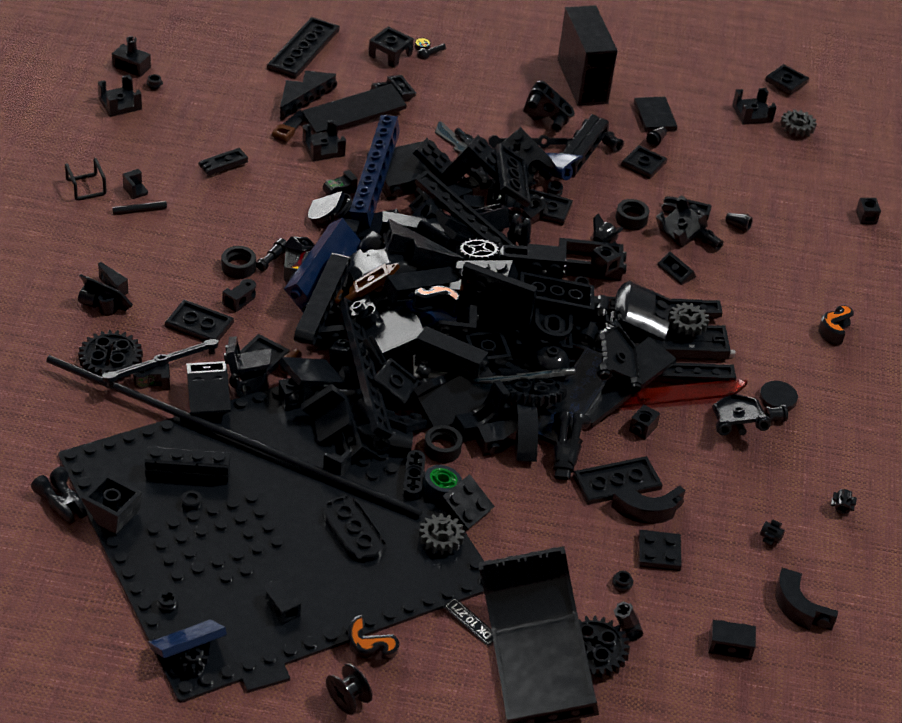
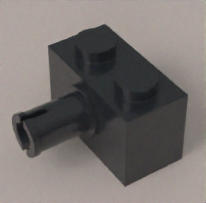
[112,36,151,77]

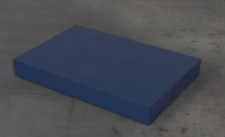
[148,619,227,658]

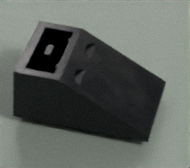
[186,361,231,415]

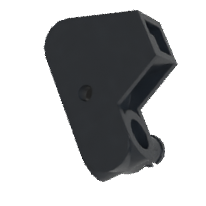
[523,81,575,132]

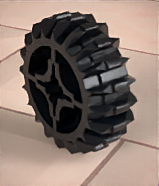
[454,239,501,261]

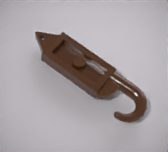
[334,263,400,306]

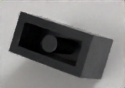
[708,620,756,660]

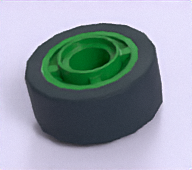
[422,465,462,503]

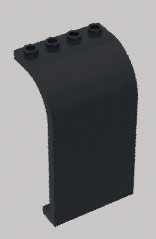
[478,546,599,723]

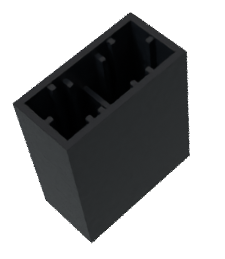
[557,5,618,106]

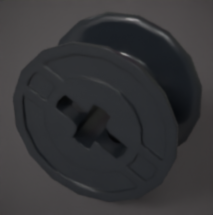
[326,664,373,715]

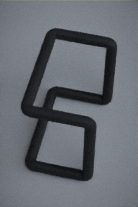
[65,158,107,200]

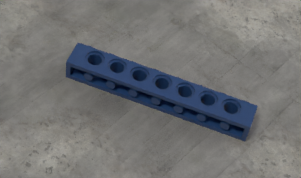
[350,115,400,228]

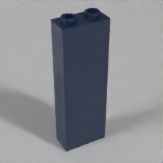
[284,218,361,313]

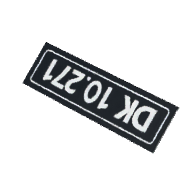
[443,597,493,646]

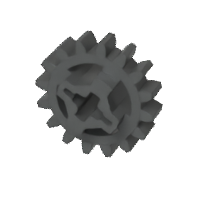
[780,109,817,137]
[668,303,709,337]
[419,513,465,555]

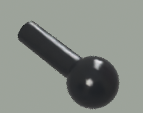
[417,43,447,59]

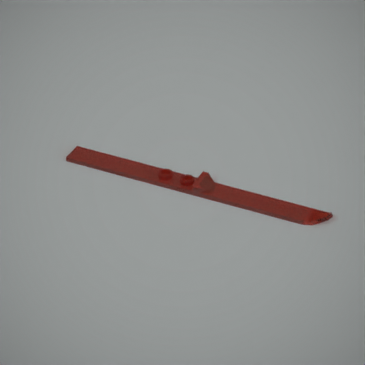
[537,380,748,416]

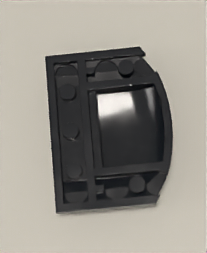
[349,247,427,281]
[615,280,672,342]

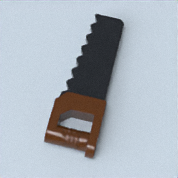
[272,110,305,142]

